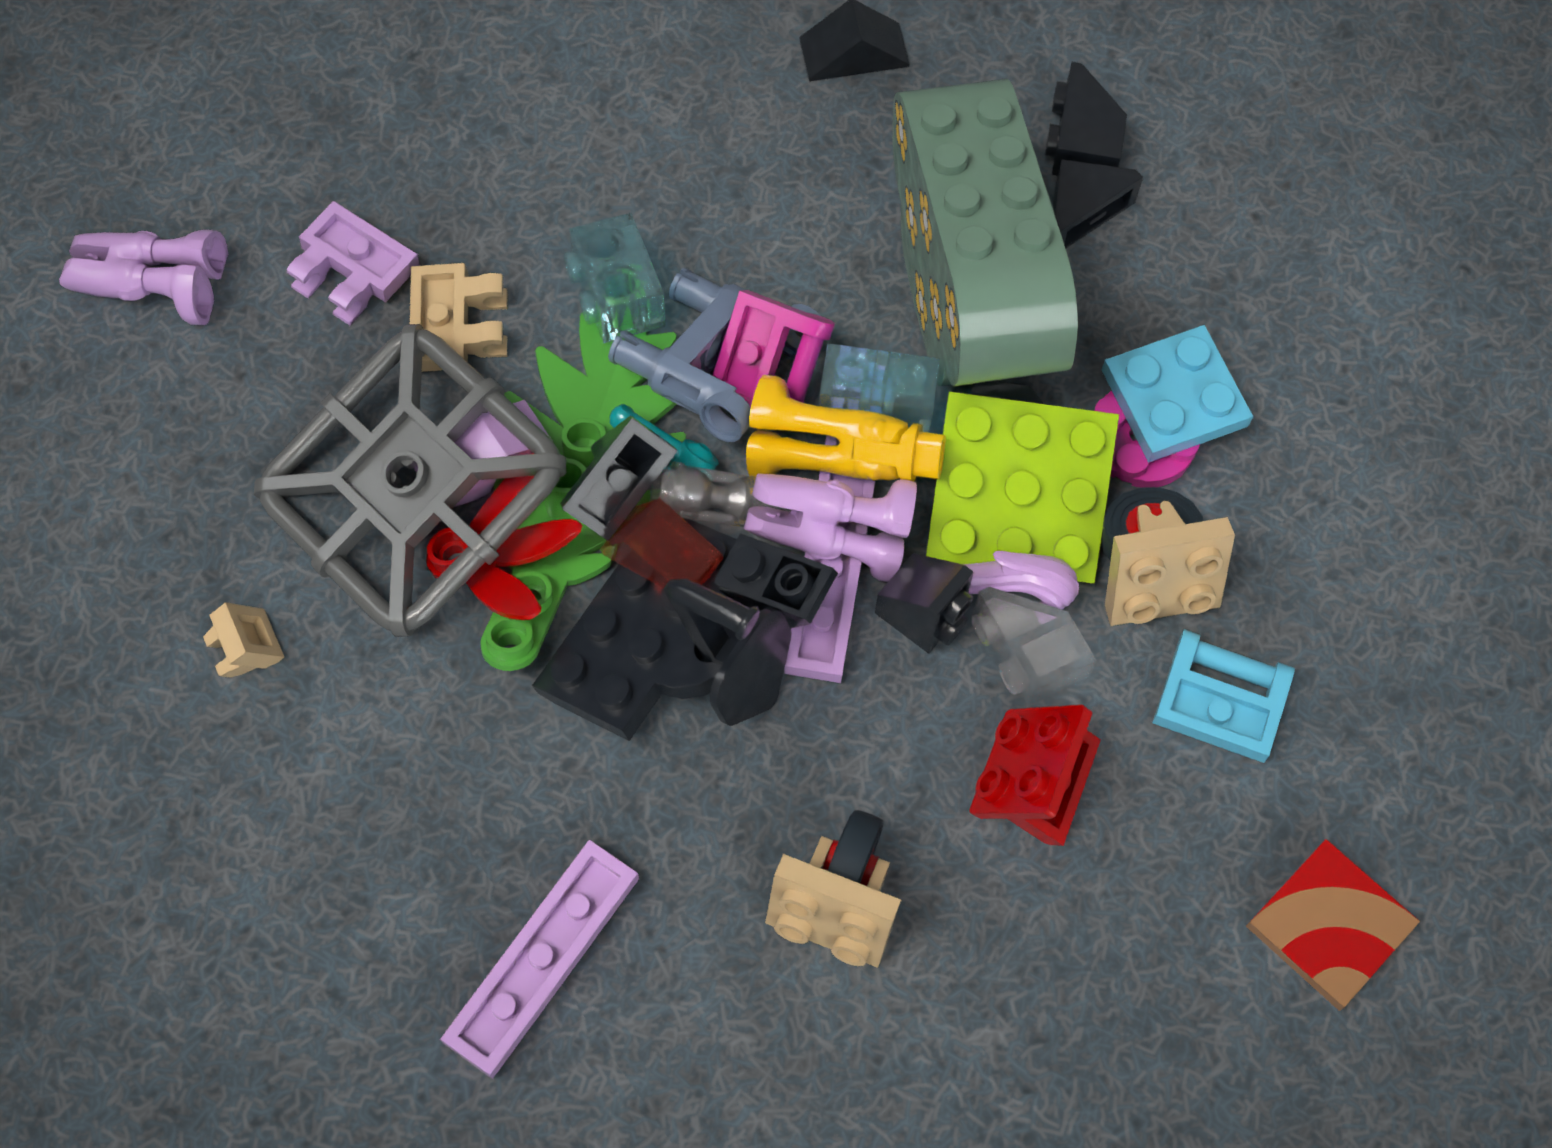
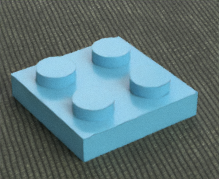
[1102,325,1253,463]

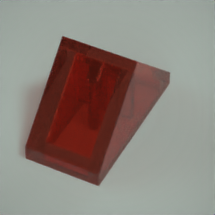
[600,498,723,588]

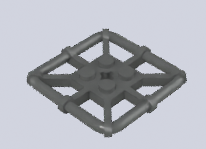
[254,324,567,637]

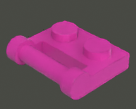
[713,290,835,407]

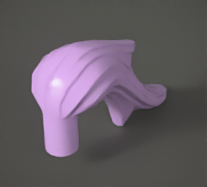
[963,551,1079,622]

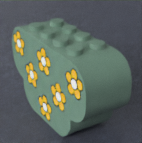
[892,78,1078,386]

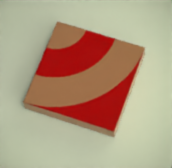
[1246,839,1420,1011]

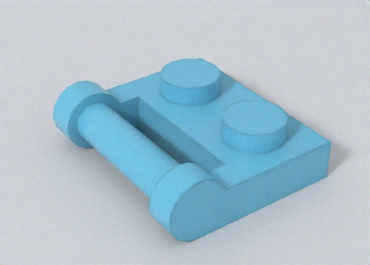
[1152,629,1295,763]

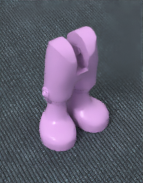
[59,230,228,325]
[744,473,917,582]

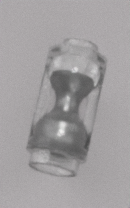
[650,461,780,527]

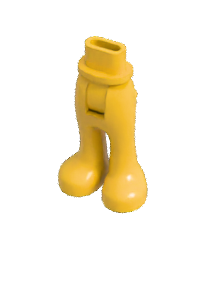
[746,375,946,482]

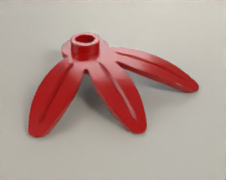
[426,453,582,620]

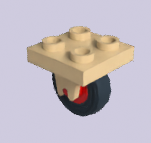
[1102,487,1235,626]
[765,810,901,968]

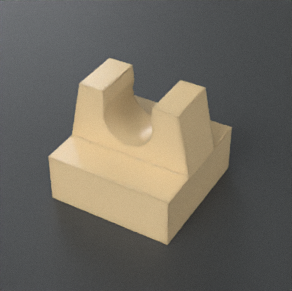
[203,602,284,677]

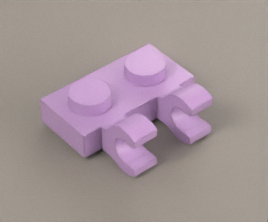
[287,201,419,325]

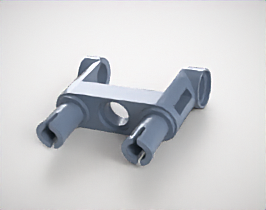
[608,268,825,442]

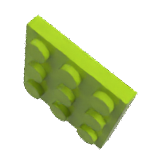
[926,392,1119,584]

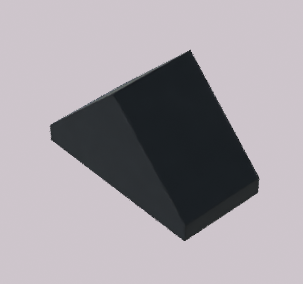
[799,0,909,82]
[1053,160,1143,249]

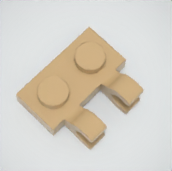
[410,263,507,372]

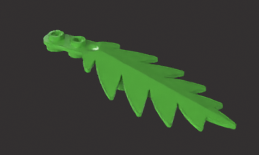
[481,286,686,671]

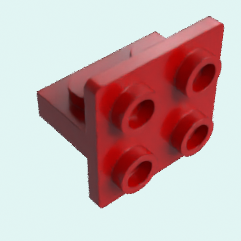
[969,704,1101,846]

